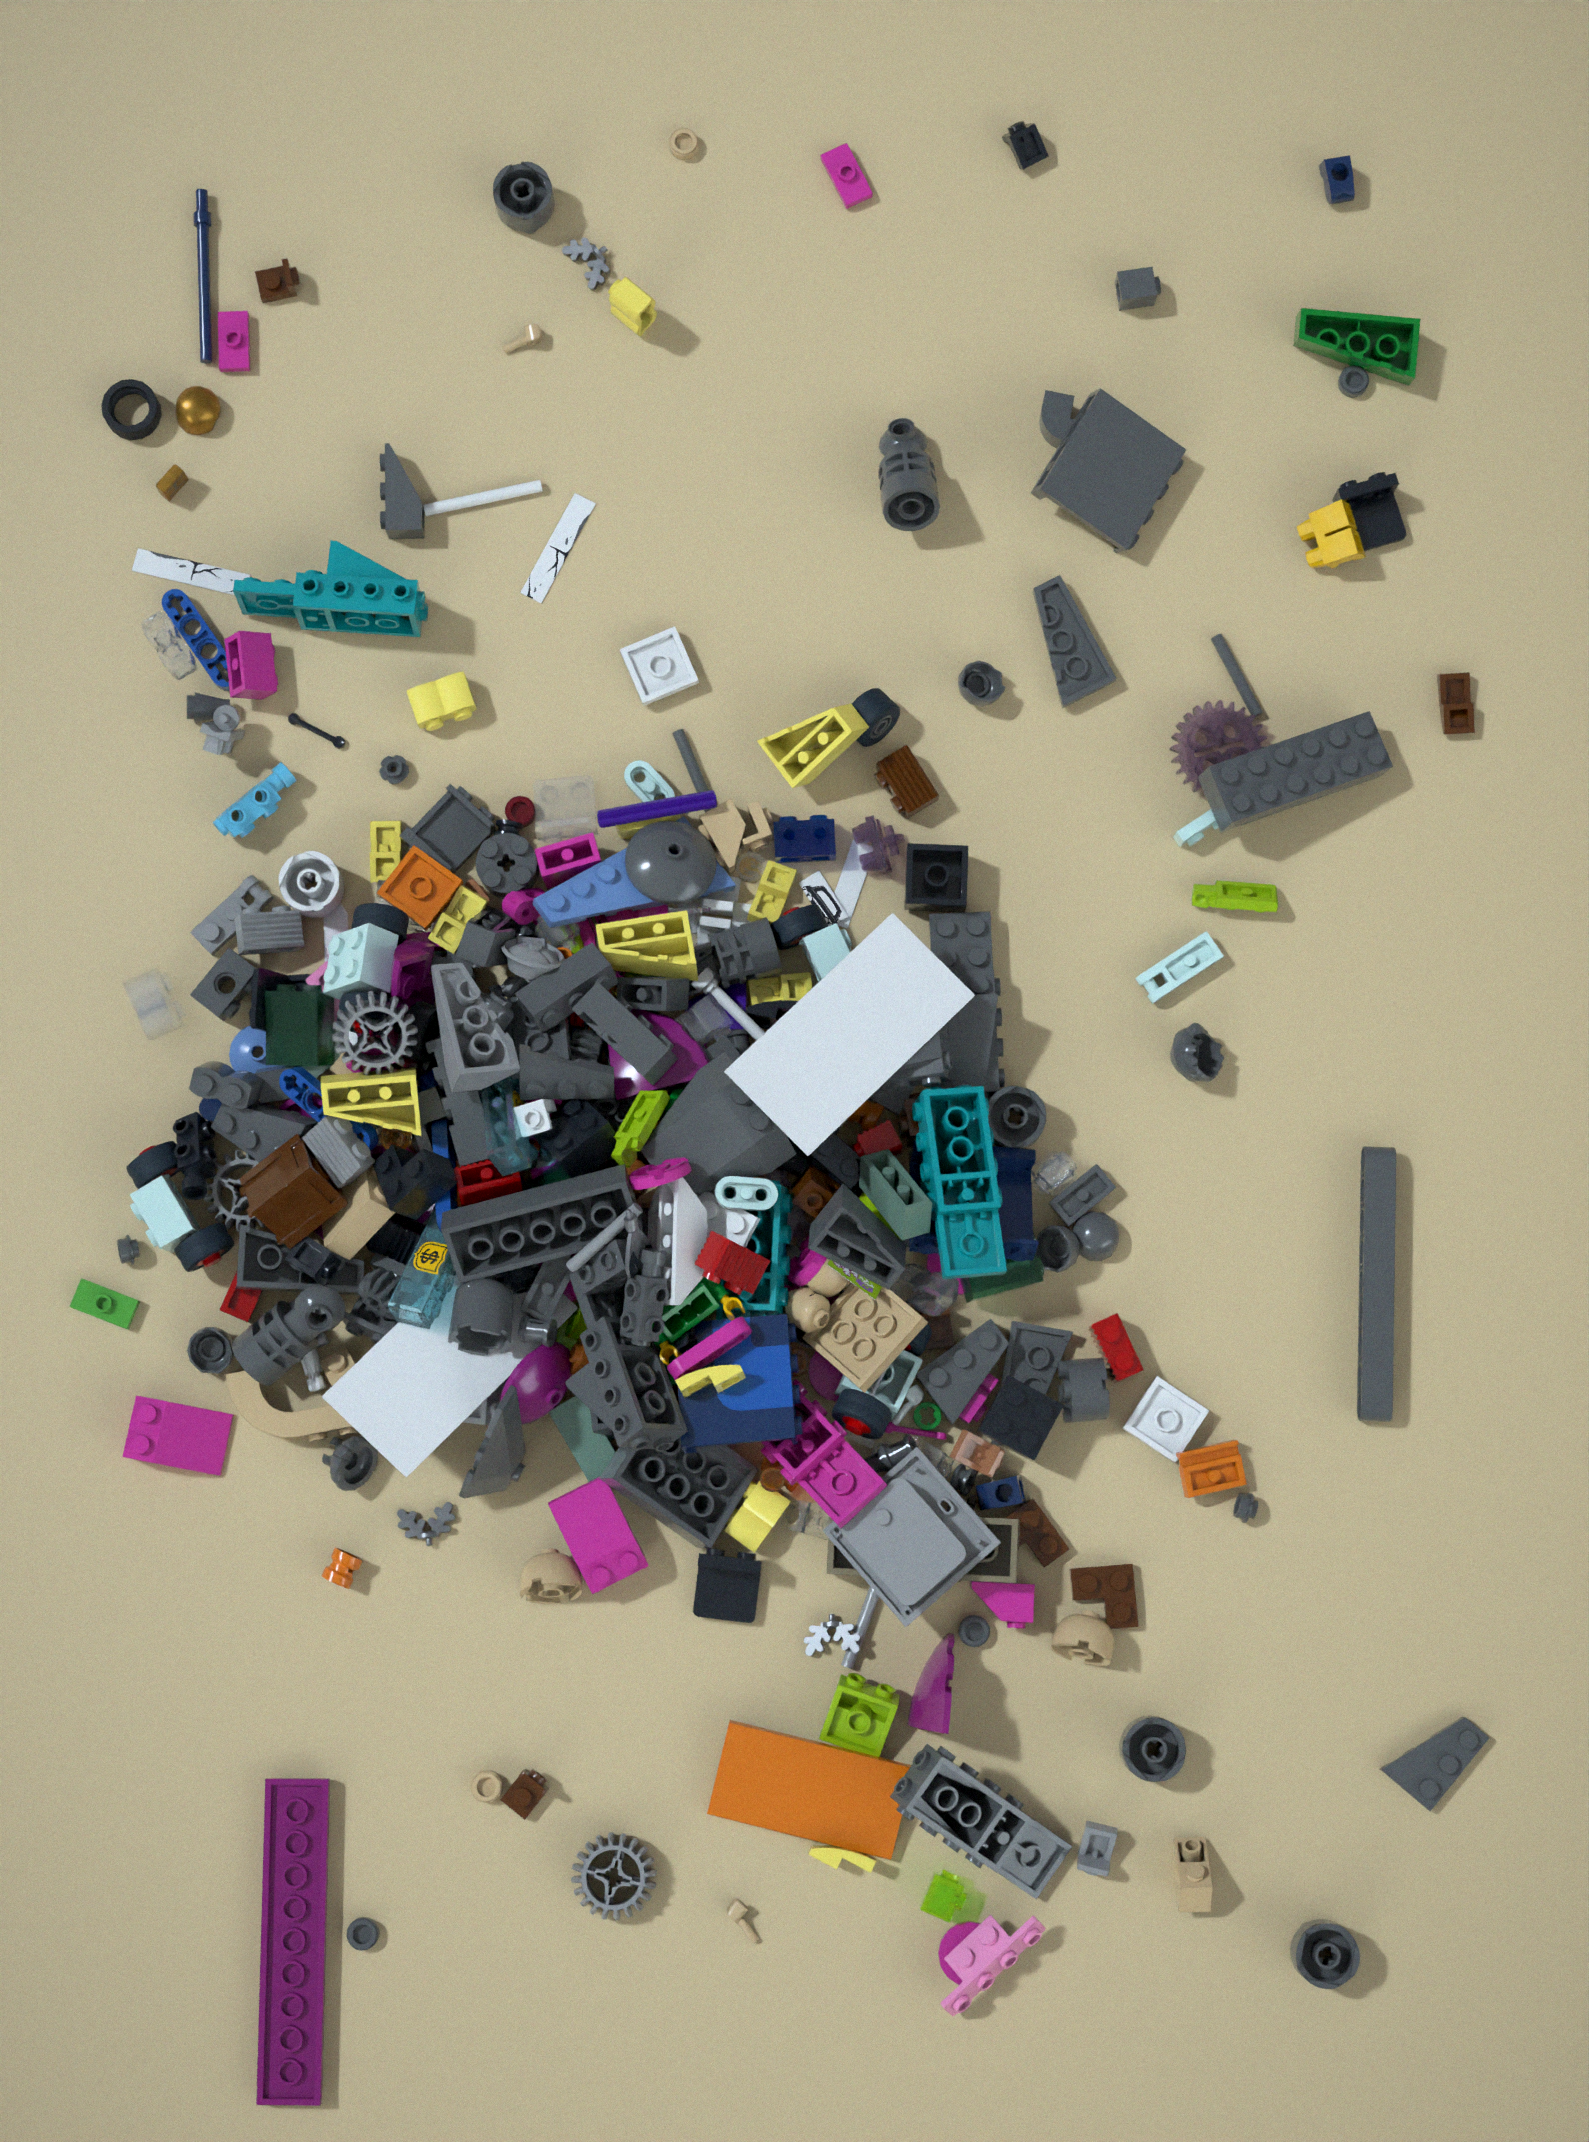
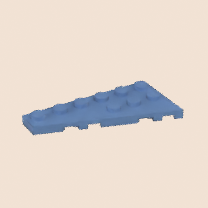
[533,816,736,928]

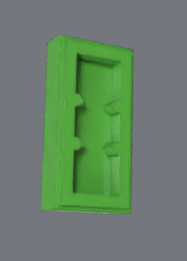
[69,1278,140,1330]

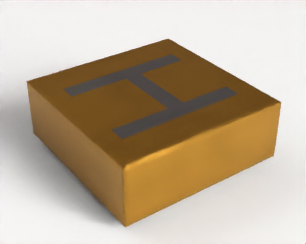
[156,464,189,501]

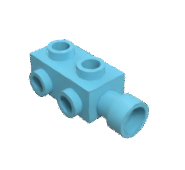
[213,762,296,838]

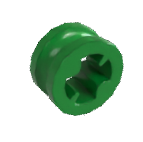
[913,1402,941,1430]

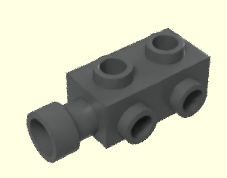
[620,1248,669,1346]

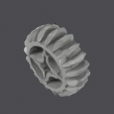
[332,991,418,1075]
[204,1150,267,1232]
[571,1832,657,1920]

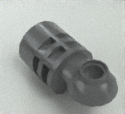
[878,418,940,531]
[688,917,782,996]
[232,1285,346,1386]

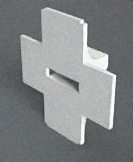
[677,876,752,949]

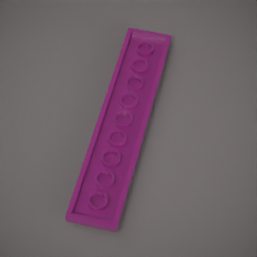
[256,1778,330,2106]

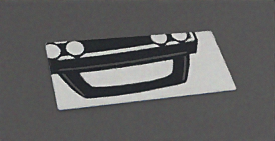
[799,871,848,926]

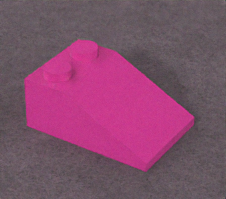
[122,1395,234,1476]
[548,1476,649,1594]

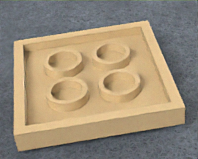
[802,1283,928,1393]

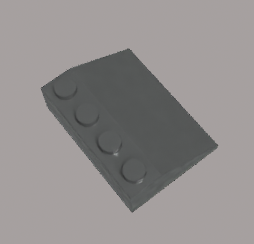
[599,1437,759,1548]

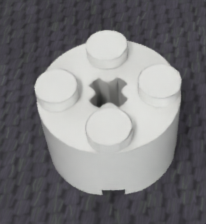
[278,851,344,918]

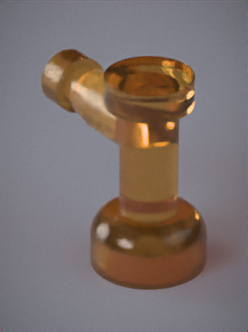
[760,1457,798,1492]

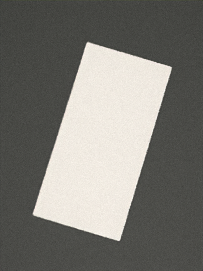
[724,913,975,1156]
[322,1268,578,1477]

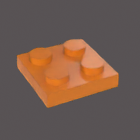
[377,845,463,931]

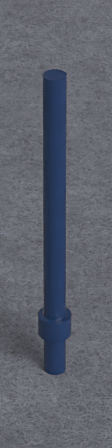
[193,189,212,364]

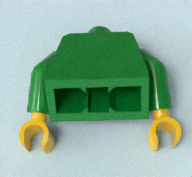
[651,1277,745,1366]

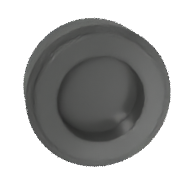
[1338,366,1369,398]
[958,1615,990,1647]
[347,1917,380,1951]

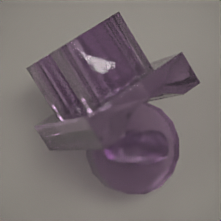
[852,815,905,874]

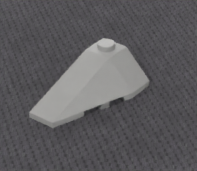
[431,963,520,1092]

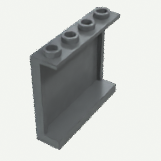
[1031,388,1186,553]

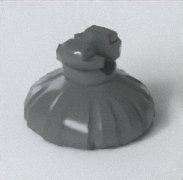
[322,1436,378,1491]

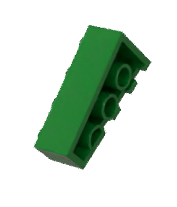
[1293,308,1421,386]

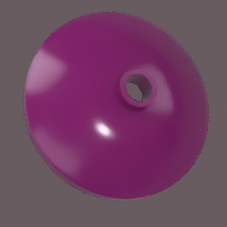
[500,1342,573,1425]

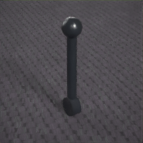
[288,713,345,749]

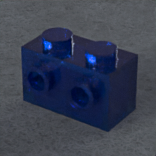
[773,815,836,863]

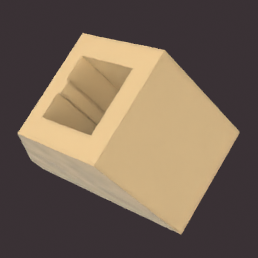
[697,798,746,874]
[1173,1837,1213,1913]

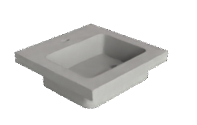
[822,1447,1001,1627]

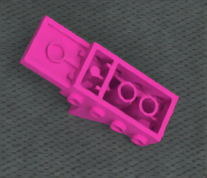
[753,1379,888,1529]

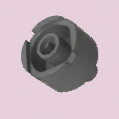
[493,161,555,233]
[476,833,539,899]
[988,1086,1046,1149]
[1057,1358,1110,1423]
[1119,1715,1186,1782]
[1290,1919,1360,1989]

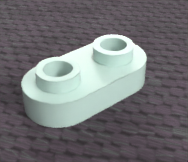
[624,760,675,802]
[714,1176,778,1211]

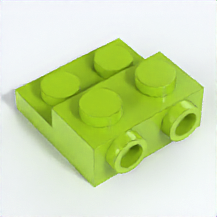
[819,1673,900,1757]

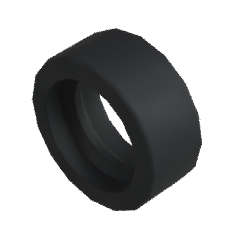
[101,379,162,440]
[397,1001,440,1063]

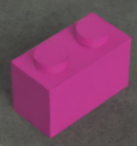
[224,631,278,700]
[534,832,602,889]

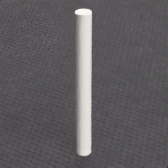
[423,480,543,516]

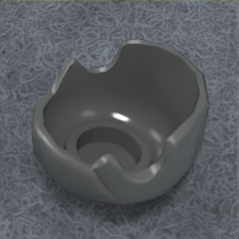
[958,661,1006,707]
[1073,1211,1119,1261]
[1035,1225,1080,1273]
[187,1327,234,1374]

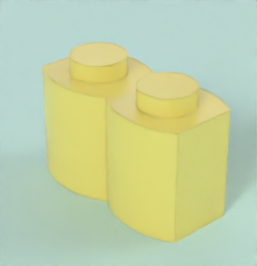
[608,277,657,336]
[407,671,477,731]
[724,1479,791,1553]

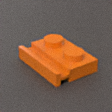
[1176,1440,1247,1498]

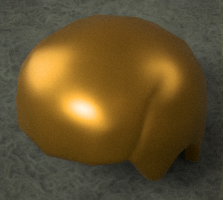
[175,386,221,435]

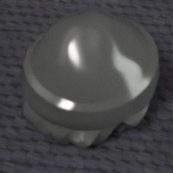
[1170,1023,1224,1082]

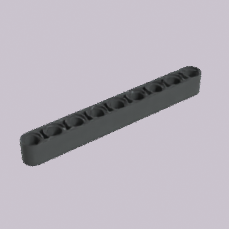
[1357,1146,1396,1422]

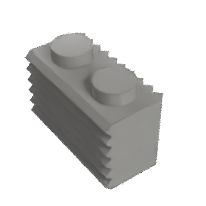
[234,906,304,955]
[302,1116,375,1188]

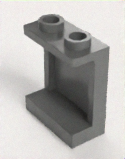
[399,784,496,874]
[342,1253,436,1344]

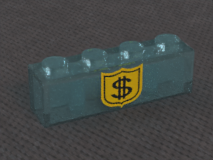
[482,1076,532,1176]
[387,1206,460,1329]

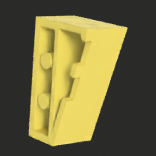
[757,704,869,788]
[596,910,698,981]
[320,1067,422,1136]

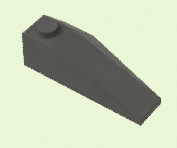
[459,1385,526,1499]

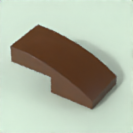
[1437,672,1475,735]

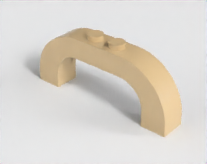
[226,1371,358,1442]

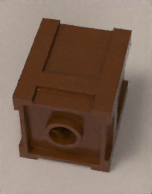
[239,1133,348,1249]

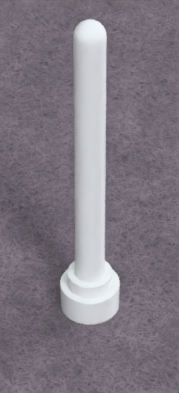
[691,967,765,1041]

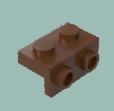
[898,1092,921,1148]

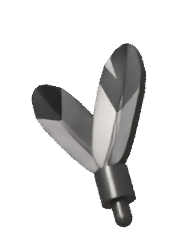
[624,1209,652,1278]

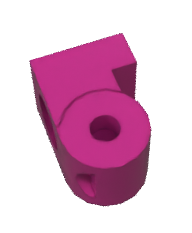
[502,888,548,927]

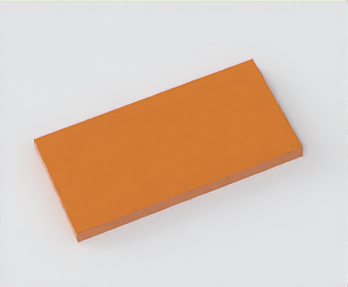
[707,1720,911,1860]

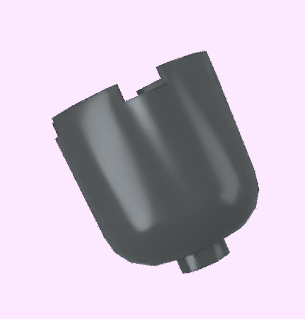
[448,1276,514,1355]

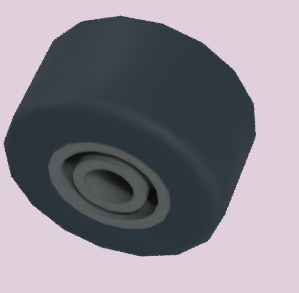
[852,688,900,747]

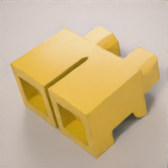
[1297,499,1366,568]

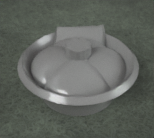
[501,936,565,980]

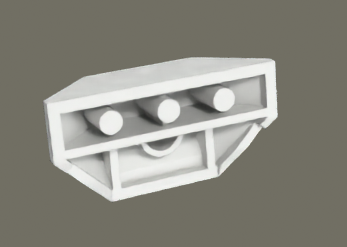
[648,1177,708,1305]

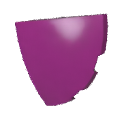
[391,938,435,1025]
[608,1009,709,1100]
[907,1633,955,1734]

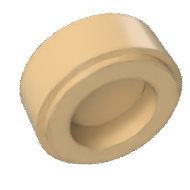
[669,128,699,160]
[470,1770,503,1803]

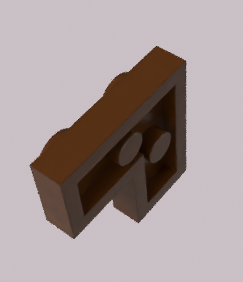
[1005,1498,1070,1568]
[1069,1564,1139,1629]

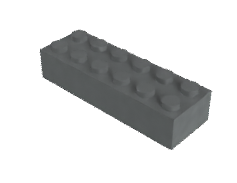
[1198,711,1393,833]
[441,1164,643,1284]

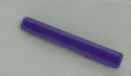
[597,790,717,828]

